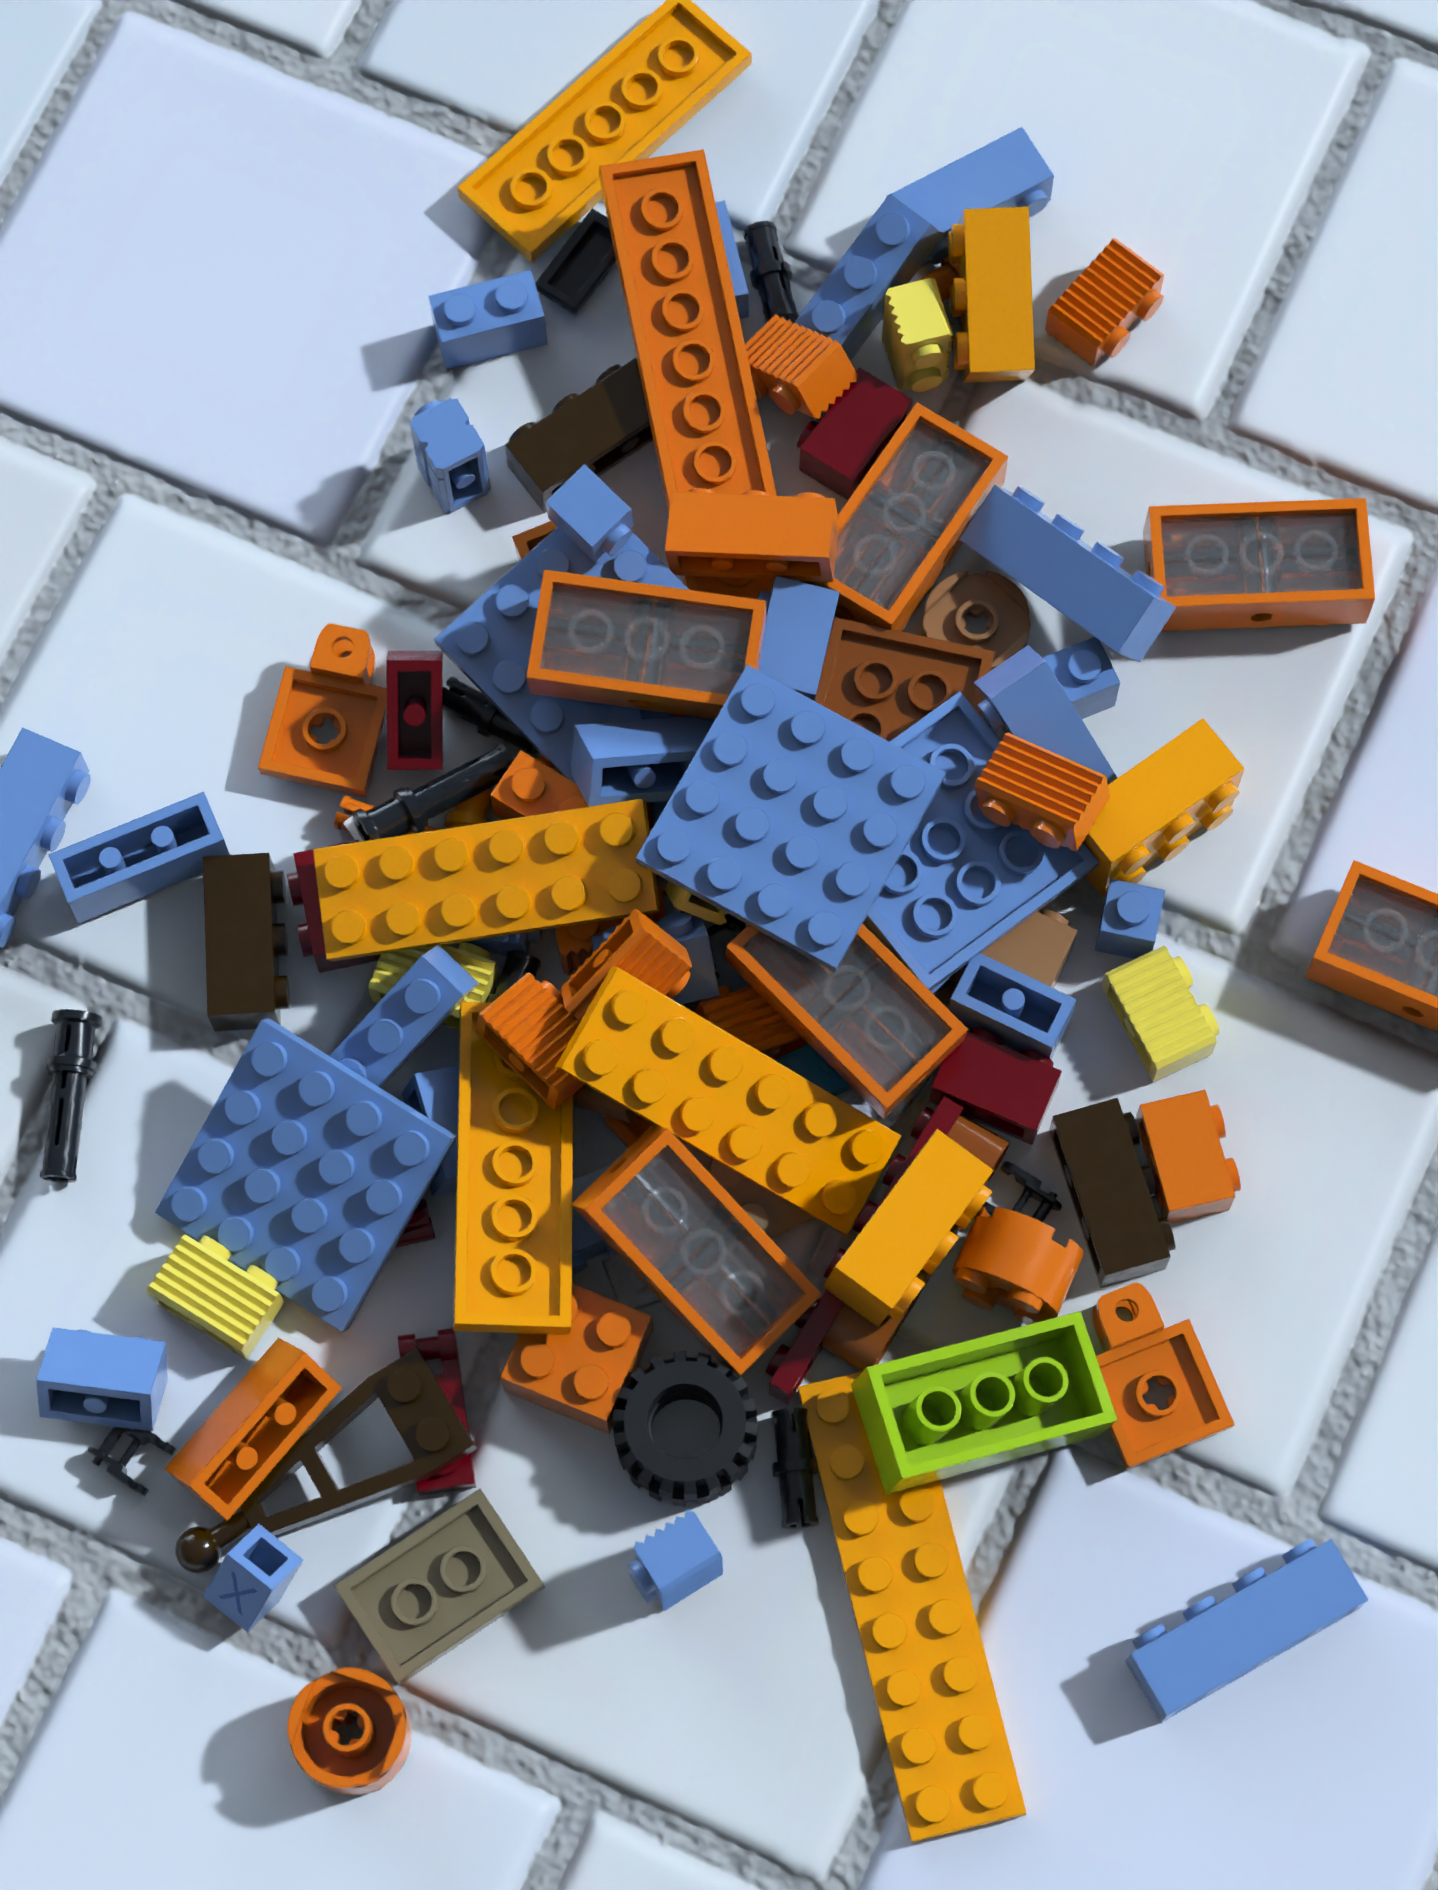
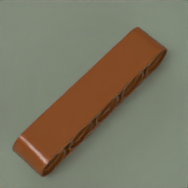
[821,1114,1010,1372]

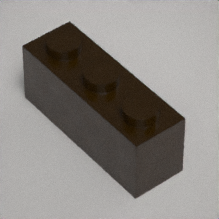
[505,358,653,513]
[203,852,290,1032]
[1049,1097,1175,1288]

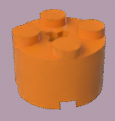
[951,1207,1084,1325]
[287,1667,412,1795]

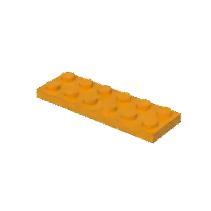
[457,0,752,263]
[313,799,660,962]
[555,966,901,1235]
[453,1001,574,1335]

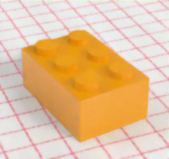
[948,207,1035,383]
[1083,718,1245,898]
[823,1129,994,1327]

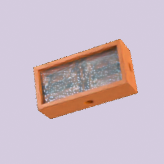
[799,403,1008,632]
[1143,498,1375,631]
[526,569,766,720]
[1304,860,1438,1032]
[725,924,968,1119]
[571,1125,822,1376]

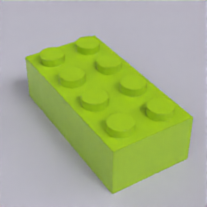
[851,1311,1118,1494]

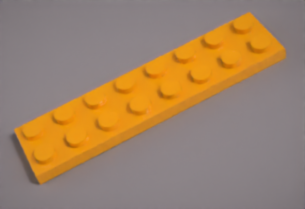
[798,1372,1027,1843]

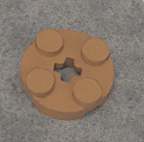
[922,571,1031,670]

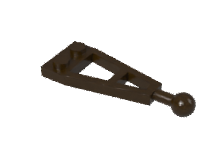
[175,1348,477,1573]

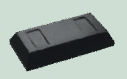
[535,208,616,315]

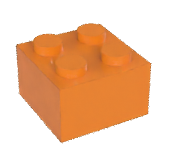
[500,1284,653,1434]

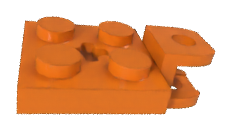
[258,623,387,797]
[1092,1283,1235,1470]

